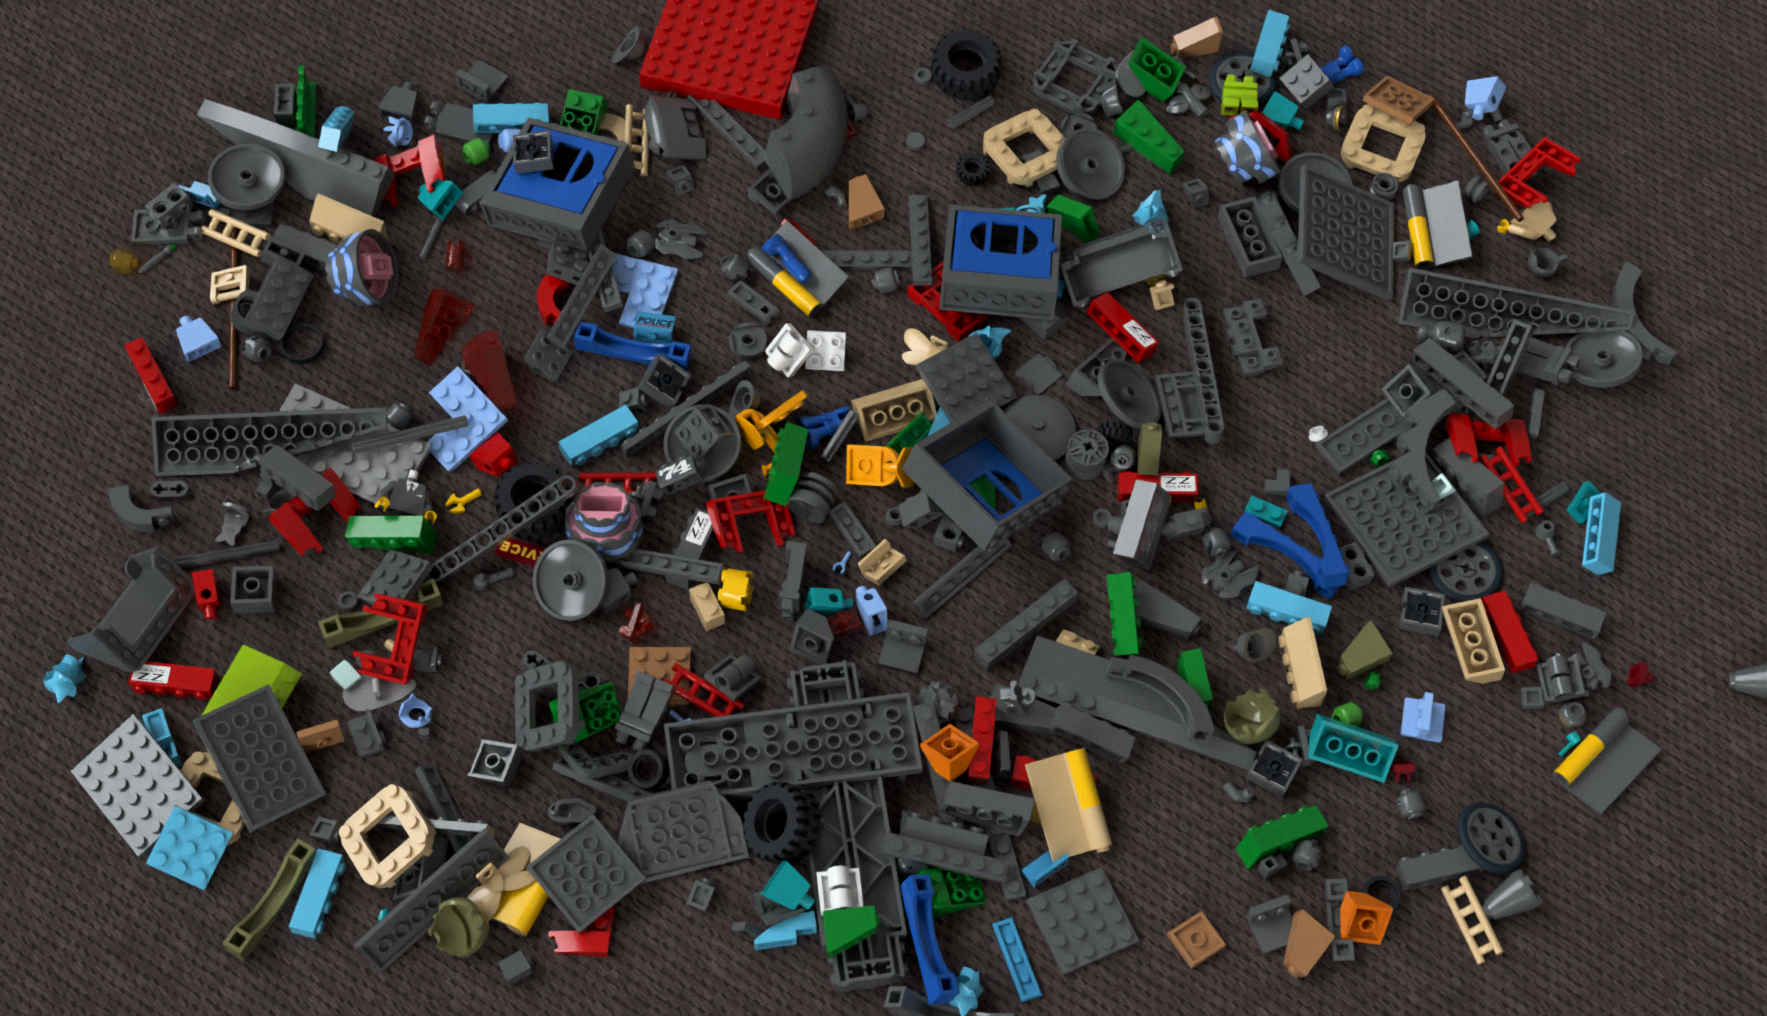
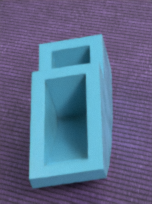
[142,708,182,767]
[754,911,817,950]

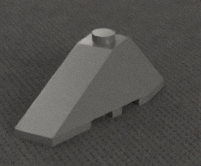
[1066,338,1127,396]

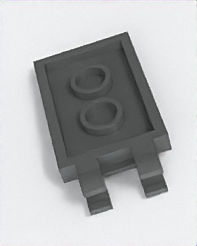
[424,102,494,145]
[131,208,206,245]

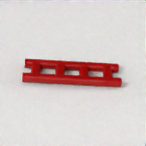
[1479,446,1544,524]
[579,472,657,494]
[664,662,745,717]

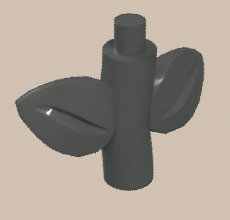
[1166,80,1210,118]

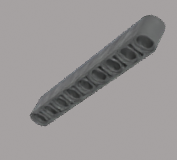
[1182,297,1224,444]
[426,475,580,583]

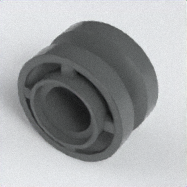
[1370,173,1398,201]
[1463,174,1490,204]

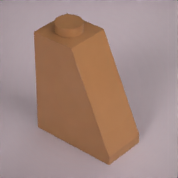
[1170,17,1222,59]
[849,174,885,230]
[1283,909,1335,978]

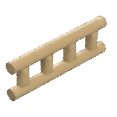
[624,104,649,176]
[201,209,271,257]
[1441,876,1504,965]

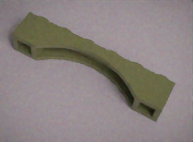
[318,578,443,649]
[223,839,317,962]

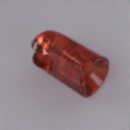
[445,239,465,271]

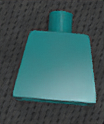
[1262,91,1304,131]
[418,178,464,221]
[804,588,853,620]
[760,861,815,910]

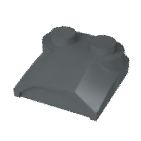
[747,168,790,215]
[708,474,752,519]
[467,739,521,788]

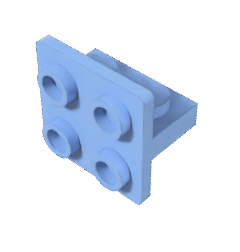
[1401,692,1445,743]

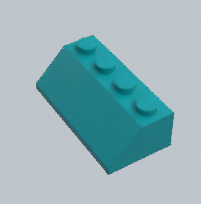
[1307,714,1399,783]

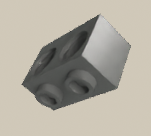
[274,83,297,127]
[145,183,193,229]
[933,512,965,552]
[1339,542,1374,590]

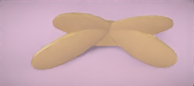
[902,328,948,365]
[465,846,535,921]

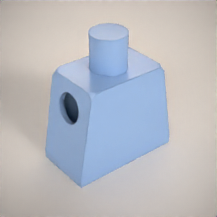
[1465,76,1506,120]
[176,316,221,362]
[856,586,888,636]

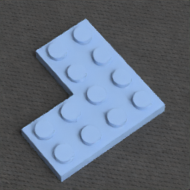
[612,253,678,329]
[427,367,508,473]

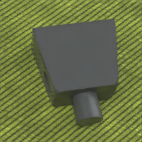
[378,82,419,125]
[600,568,638,615]

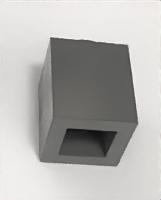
[498,950,534,986]

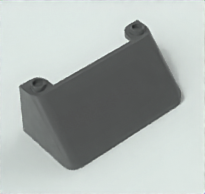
[1059,218,1183,307]
[66,546,195,673]

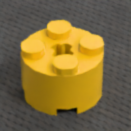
[718,568,754,611]

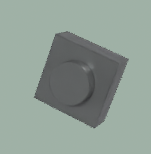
[1393,241,1413,262]
[1520,687,1544,709]

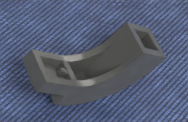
[108,485,175,532]

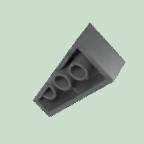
[1432,438,1504,518]
[940,782,1035,837]
[897,809,989,856]

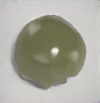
[1224,688,1281,744]
[428,897,490,958]

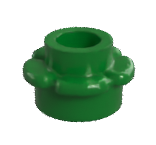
[1371,450,1389,468]
[1363,672,1382,691]

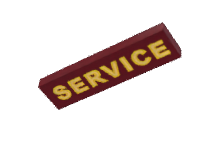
[494,538,545,567]

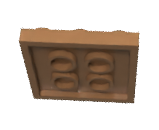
[1362,76,1434,124]
[628,647,691,705]

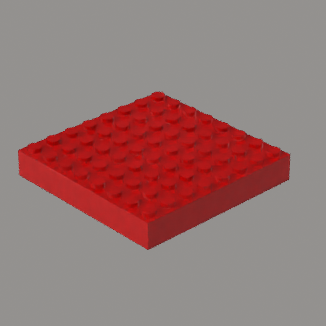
[639,0,819,120]

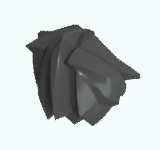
[918,681,960,726]

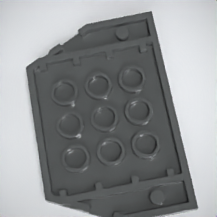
[617,780,749,883]

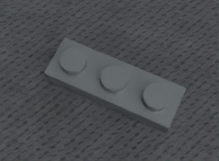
[828,502,876,559]

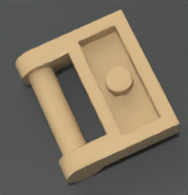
[210,265,250,305]

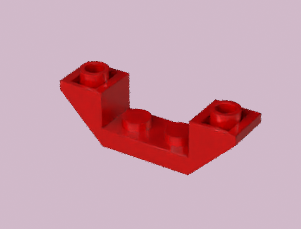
[1229,111,1293,163]

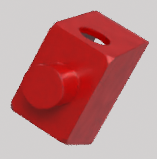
[470,432,518,477]
[192,569,222,620]

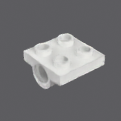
[765,323,814,378]
[805,330,846,371]
[816,866,863,916]

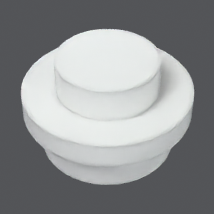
[1309,426,1328,443]

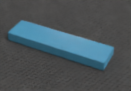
[992,917,1042,1003]

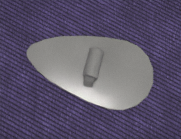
[1116,50,1146,97]
[343,674,416,712]

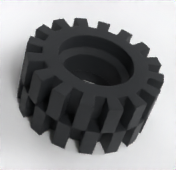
[956,152,990,186]
[1098,420,1133,450]

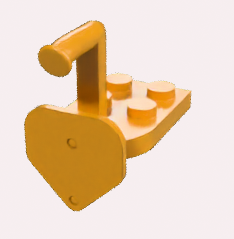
[735,390,807,476]
[846,445,915,487]

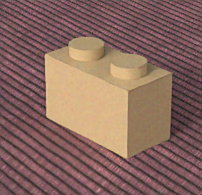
[689,582,725,632]

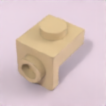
[1150,281,1175,310]

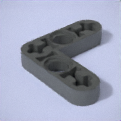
[558,742,633,780]

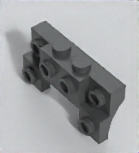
[1223,299,1283,378]

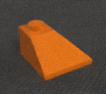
[920,724,979,782]
[1340,891,1393,945]

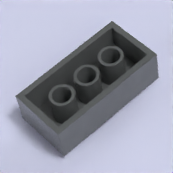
[1218,196,1282,278]
[242,256,314,343]

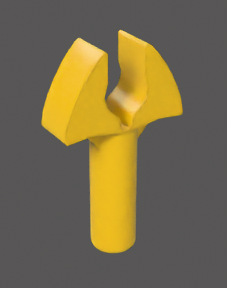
[446,489,482,514]

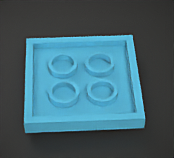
[146,805,233,890]

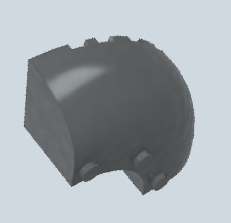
[764,67,848,201]

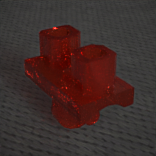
[619,603,654,645]
[826,607,862,637]

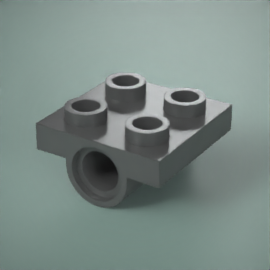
[523,328,574,382]
[704,654,761,702]
[1536,655,1586,704]

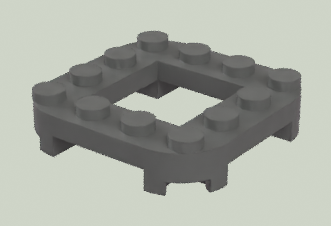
[1033,38,1118,116]
[515,661,585,753]

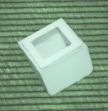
[1431,473,1456,499]
[330,660,362,691]

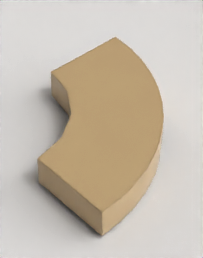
[600,113,638,142]

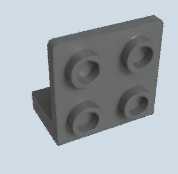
[456,60,508,103]
[675,404,732,461]
[878,619,928,674]
[1246,895,1293,954]

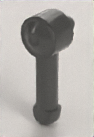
[474,567,515,590]

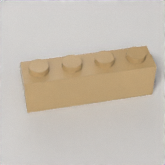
[310,193,389,243]
[851,379,937,442]
[1442,598,1505,684]
[1278,617,1327,709]

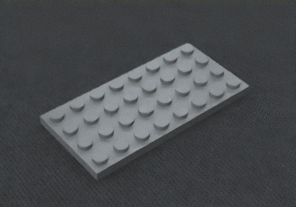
[279,384,432,514]

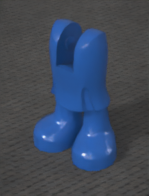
[1320,45,1364,84]
[762,234,811,283]
[797,406,858,450]

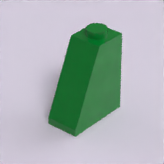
[1047,195,1100,243]
[1176,648,1213,709]
[823,906,880,959]

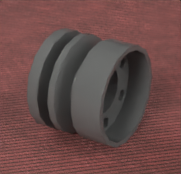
[1065,429,1109,480]
[787,472,839,524]

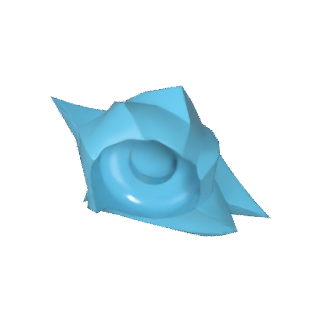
[1132,190,1169,225]
[970,326,1012,359]
[43,654,88,703]
[948,967,985,1016]

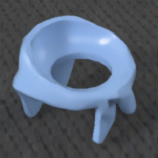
[384,116,413,147]
[399,693,432,728]

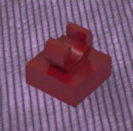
[1627,662,1654,687]
[1390,761,1415,782]

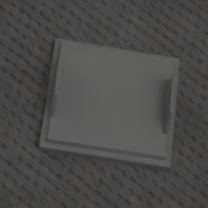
[1014,353,1063,395]

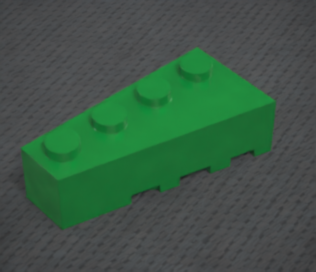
[1113,100,1184,174]
[763,422,809,506]
[345,516,437,554]
[1107,572,1143,656]
[1236,805,1328,869]

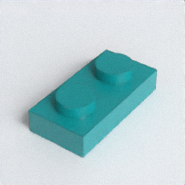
[1566,481,1601,523]
[1243,495,1288,529]

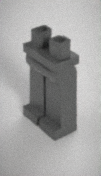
[1482,119,1543,179]
[1517,338,1580,385]
[779,541,807,621]
[615,671,677,751]

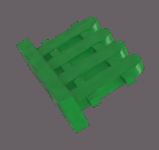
[296,65,317,138]

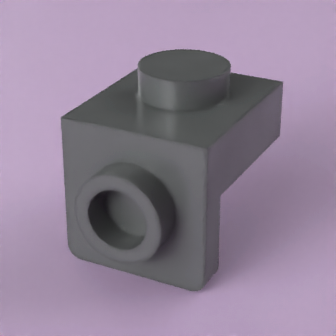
[618,388,650,412]
[1285,570,1309,597]

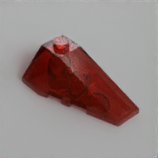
[413,289,474,366]
[461,329,517,410]

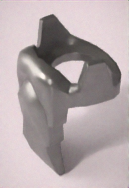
[215,497,254,547]

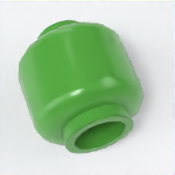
[461,138,490,165]
[1332,702,1363,727]

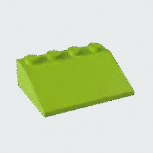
[202,645,302,715]

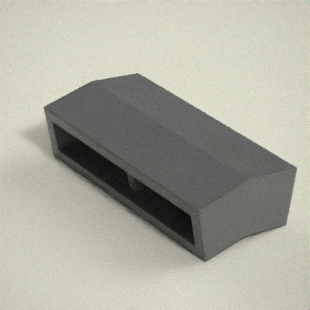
[1020,150,1060,197]

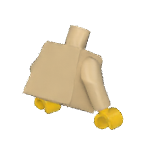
[1497,201,1556,242]

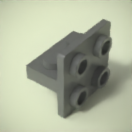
[753,891,805,926]

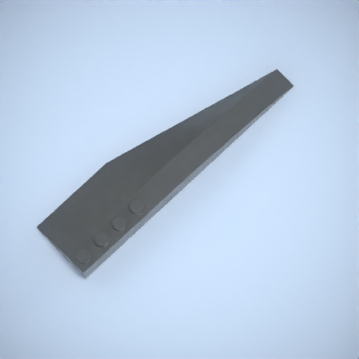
[197,99,395,217]
[1398,268,1635,338]
[151,407,387,476]
[1019,636,1257,771]

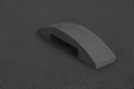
[1325,879,1355,961]

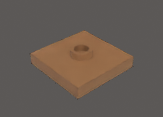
[297,720,345,753]
[1167,911,1226,969]

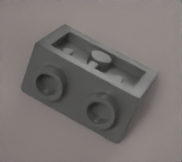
[347,709,386,759]
[991,731,1012,780]

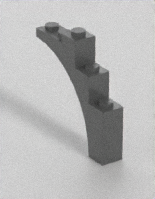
[1257,191,1321,296]
[1389,389,1456,511]

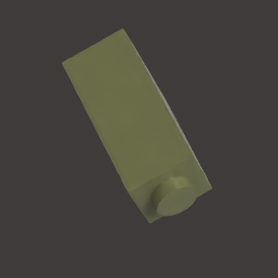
[1136,422,1162,476]
[1337,621,1392,680]

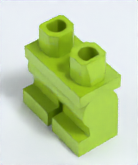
[1221,75,1258,116]

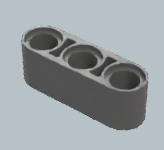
[455,170,496,216]

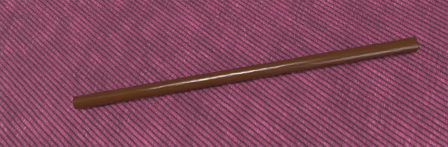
[1428,94,1524,222]
[229,227,239,390]

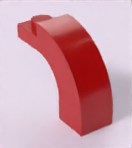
[537,275,570,326]

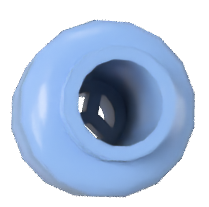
[498,128,521,153]

